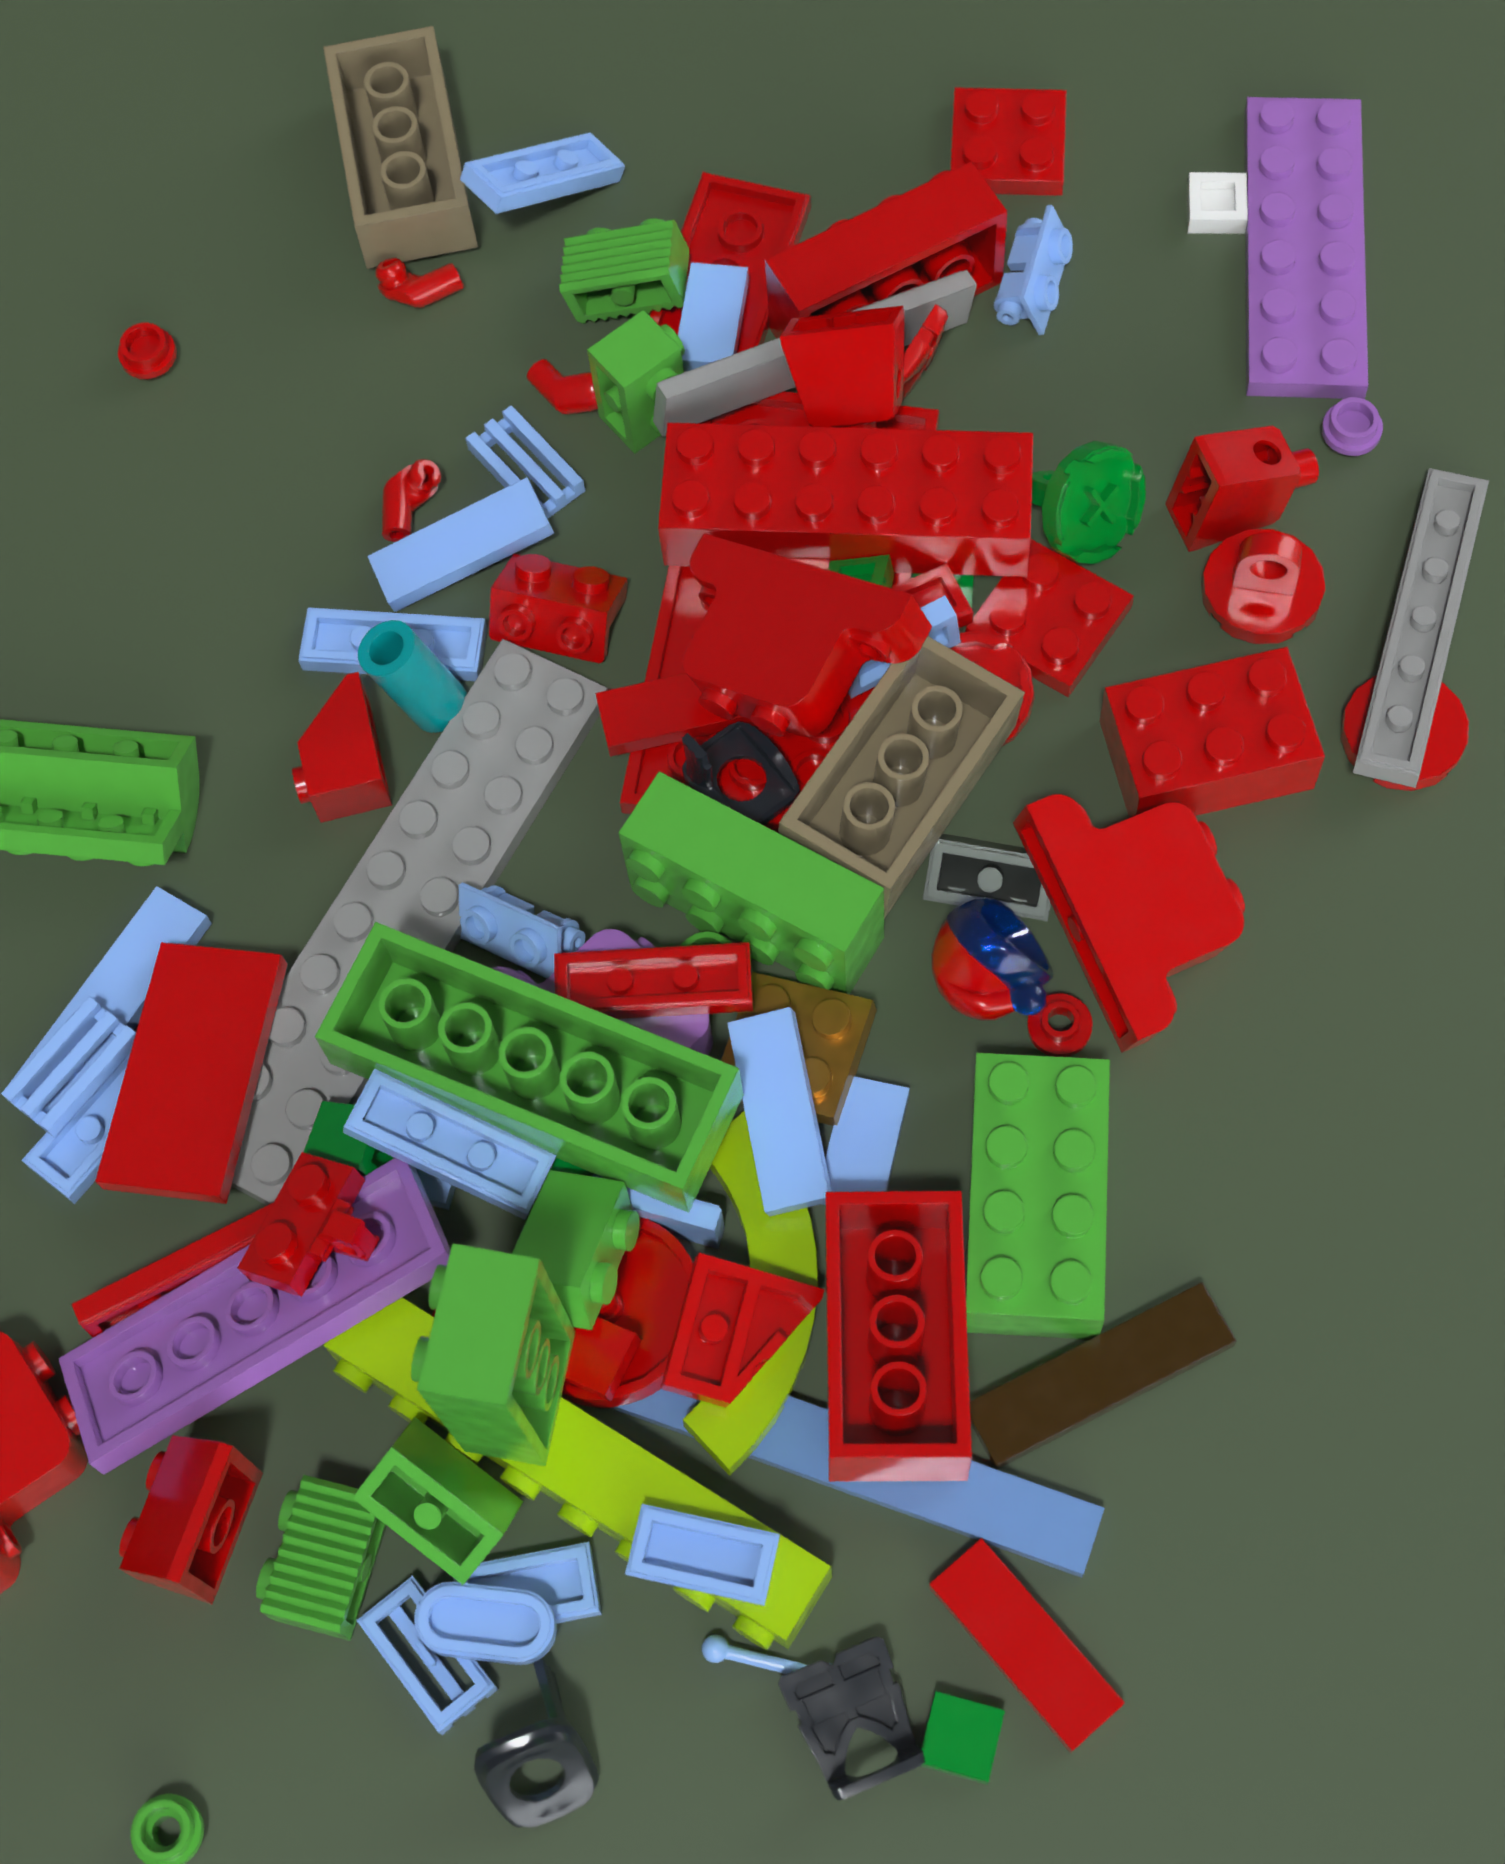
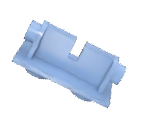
[994,205,1073,335]
[458,882,585,978]

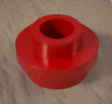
[1027,993,1093,1057]

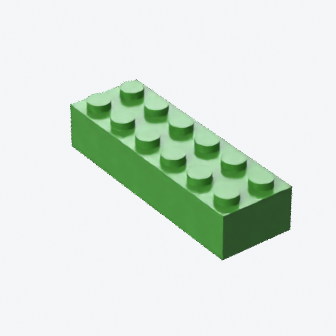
[315,922,744,1213]

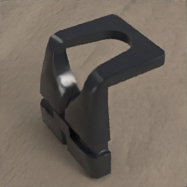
[778,1636,925,1800]

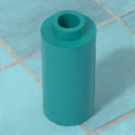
[358,620,467,733]

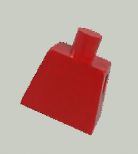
[780,305,905,428]
[1165,426,1319,552]

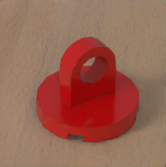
[1201,529,1325,644]

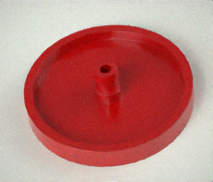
[561,1217,694,1408]

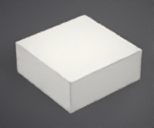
[1187,172,1248,234]

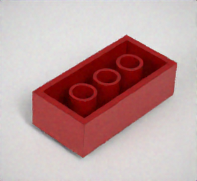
[765,161,1007,339]
[825,1191,972,1482]

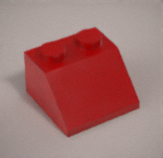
[119,1435,263,1605]

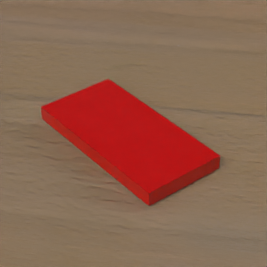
[650,172,811,353]
[95,942,288,1204]

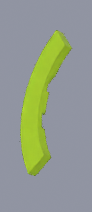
[683,1111,818,1476]

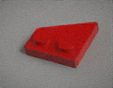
[660,1253,825,1408]

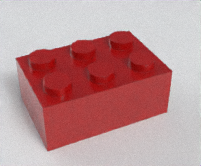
[1099,647,1325,818]

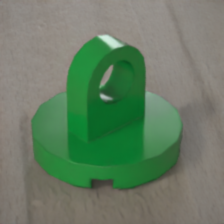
[1032,441,1146,564]

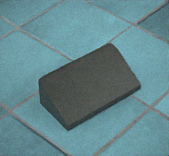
[923,834,1051,921]

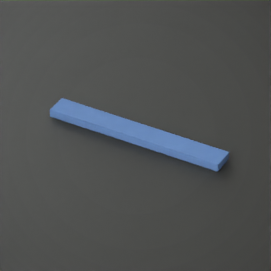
[608,1389,1104,1578]

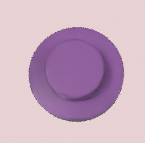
[1322,397,1383,456]

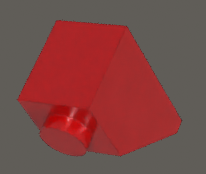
[292,672,392,823]

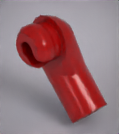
[375,258,463,308]
[527,359,598,415]
[382,459,441,542]

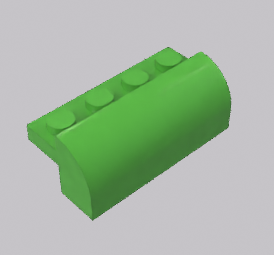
[0,719,199,866]

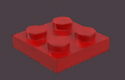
[951,87,1066,196]
[965,539,1134,698]

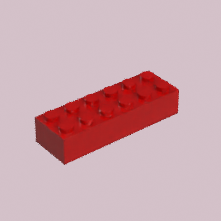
[658,422,1033,577]

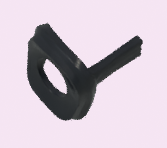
[682,722,800,825]
[474,1659,599,1828]

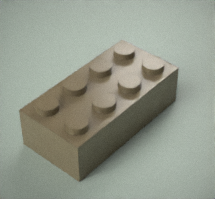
[323,26,478,269]
[778,636,1025,919]

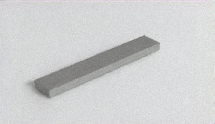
[653,270,977,437]
[1353,468,1489,788]

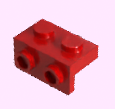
[489,554,628,663]

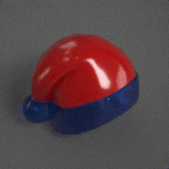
[931,897,1054,1021]

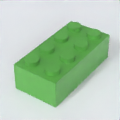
[619,771,884,994]
[965,1053,1110,1340]
[411,1243,575,1467]

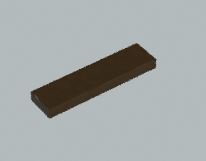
[970,1282,1237,1470]

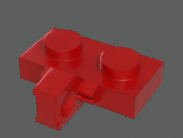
[237,1152,380,1297]

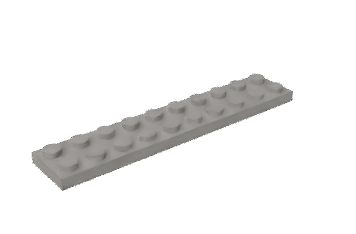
[231,639,608,1205]

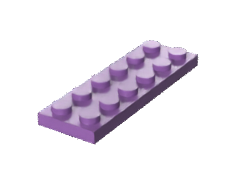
[1245,97,1368,399]
[58,1158,451,1475]

